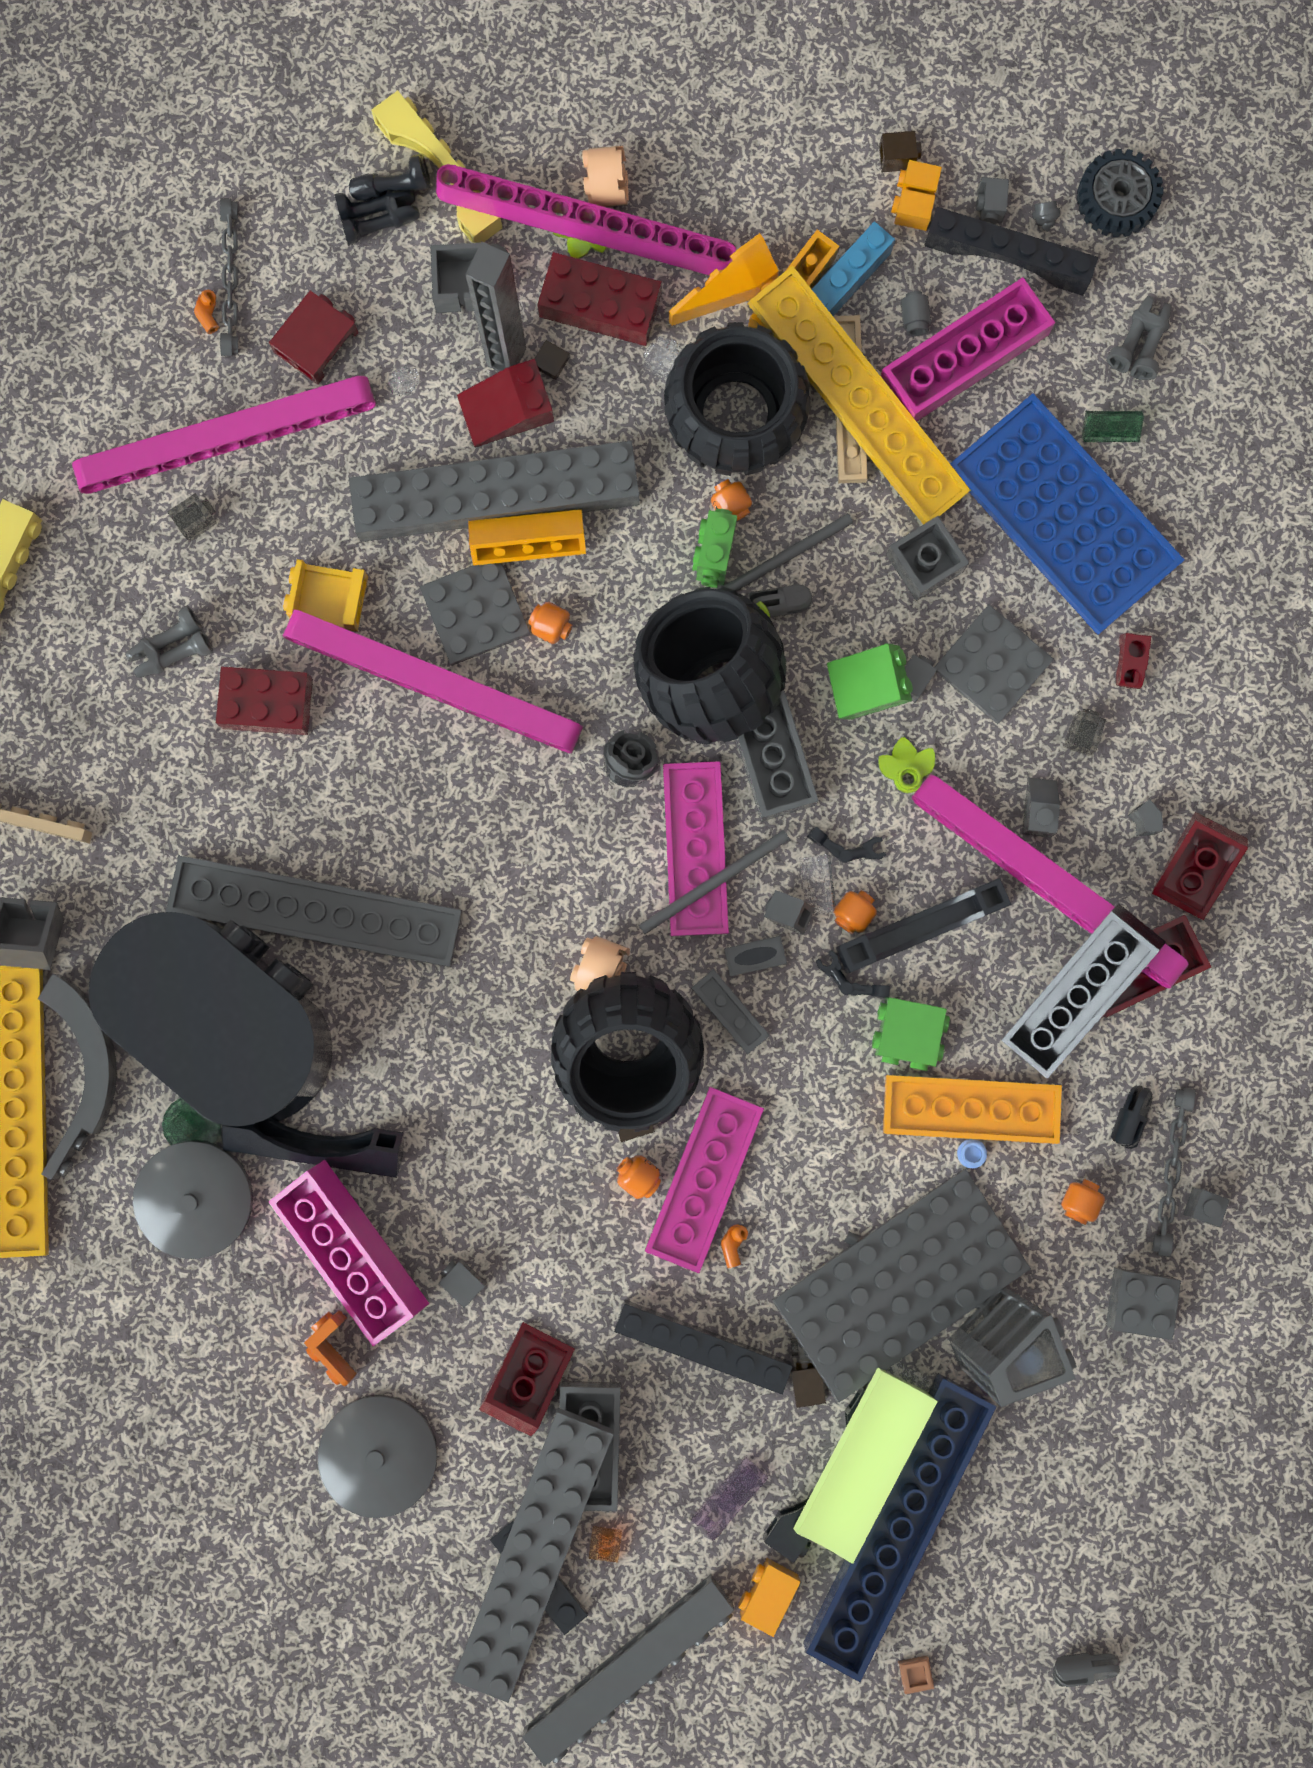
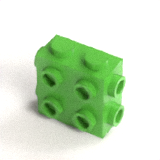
[692,509,737,588]
[872,997,950,1071]

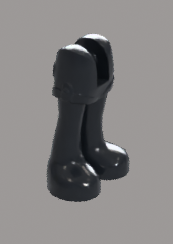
[349,154,431,201]
[334,190,420,246]

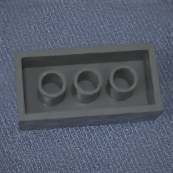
[736,691,818,822]
[560,1381,621,1512]

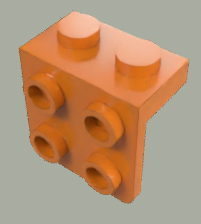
[304,1310,357,1387]

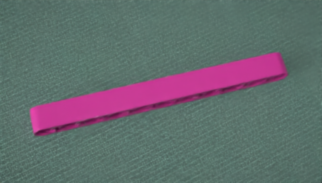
[436,164,736,276]
[72,376,376,494]
[283,610,583,754]
[912,775,1189,988]

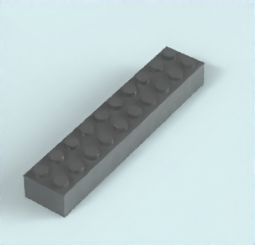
[349,440,640,542]

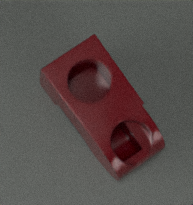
[1116,633,1152,689]

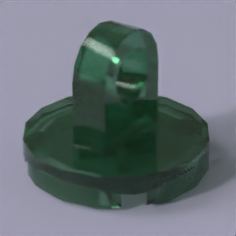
[162,1098,222,1145]

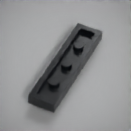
[490,1518,588,1635]

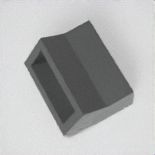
[1128,799,1163,836]

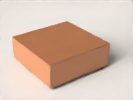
[898,1656,934,1694]

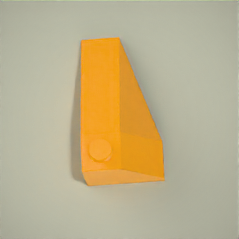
[669,233,779,326]

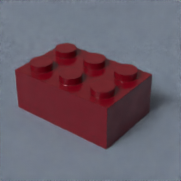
[215,666,313,735]

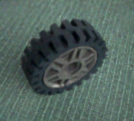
[1076,148,1164,238]

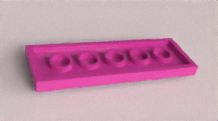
[663,762,729,937]
[645,1087,764,1274]

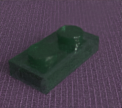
[1082,411,1144,442]

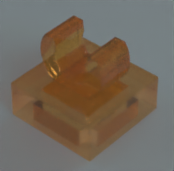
[589,1526,622,1563]

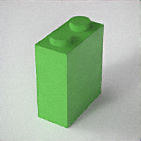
[827,643,913,720]

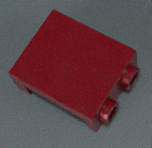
[269,290,359,385]

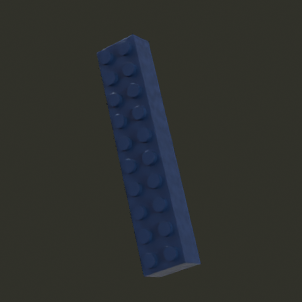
[803,1373,997,1682]

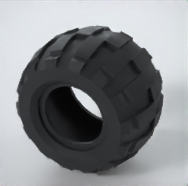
[664,322,811,476]
[633,587,787,744]
[551,972,704,1132]

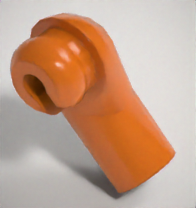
[194,289,219,334]
[721,1224,748,1268]

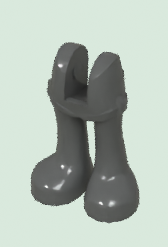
[1106,296,1171,380]
[125,605,214,678]

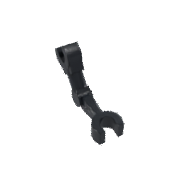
[807,826,886,863]
[816,950,890,998]

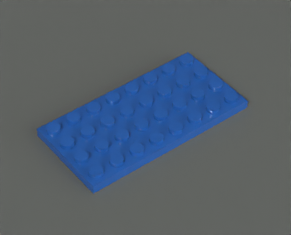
[950,393,1184,635]

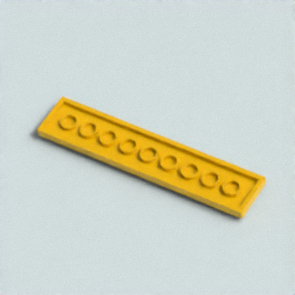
[748,266,971,525]
[0,966,49,1258]

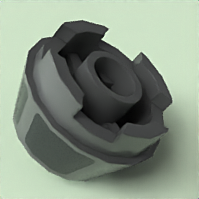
[603,730,658,787]

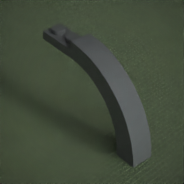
[38,974,117,1180]

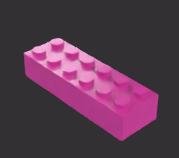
[880,277,1055,422]
[269,1160,430,1346]

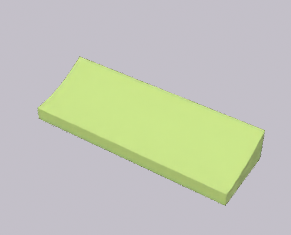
[793,1368,938,1564]

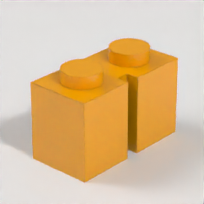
[891,160,942,231]
[738,1558,801,1637]

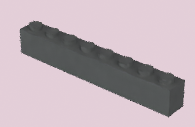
[465,241,526,372]
[522,1574,734,1767]

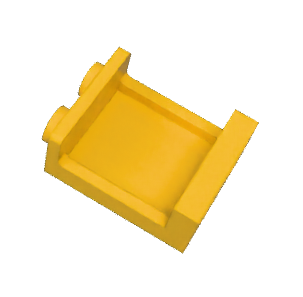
[283,559,368,632]

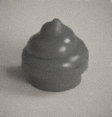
[1032,201,1060,232]

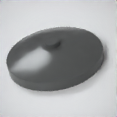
[133,1140,253,1259]
[318,1395,438,1518]

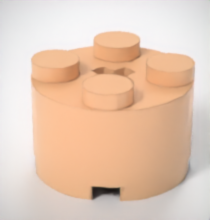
[582,145,629,207]
[570,936,630,991]

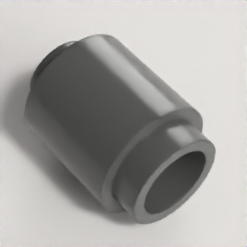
[901,291,931,337]

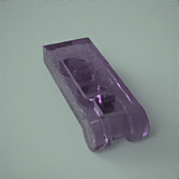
[691,1456,768,1541]

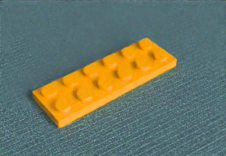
[883,1075,1062,1144]

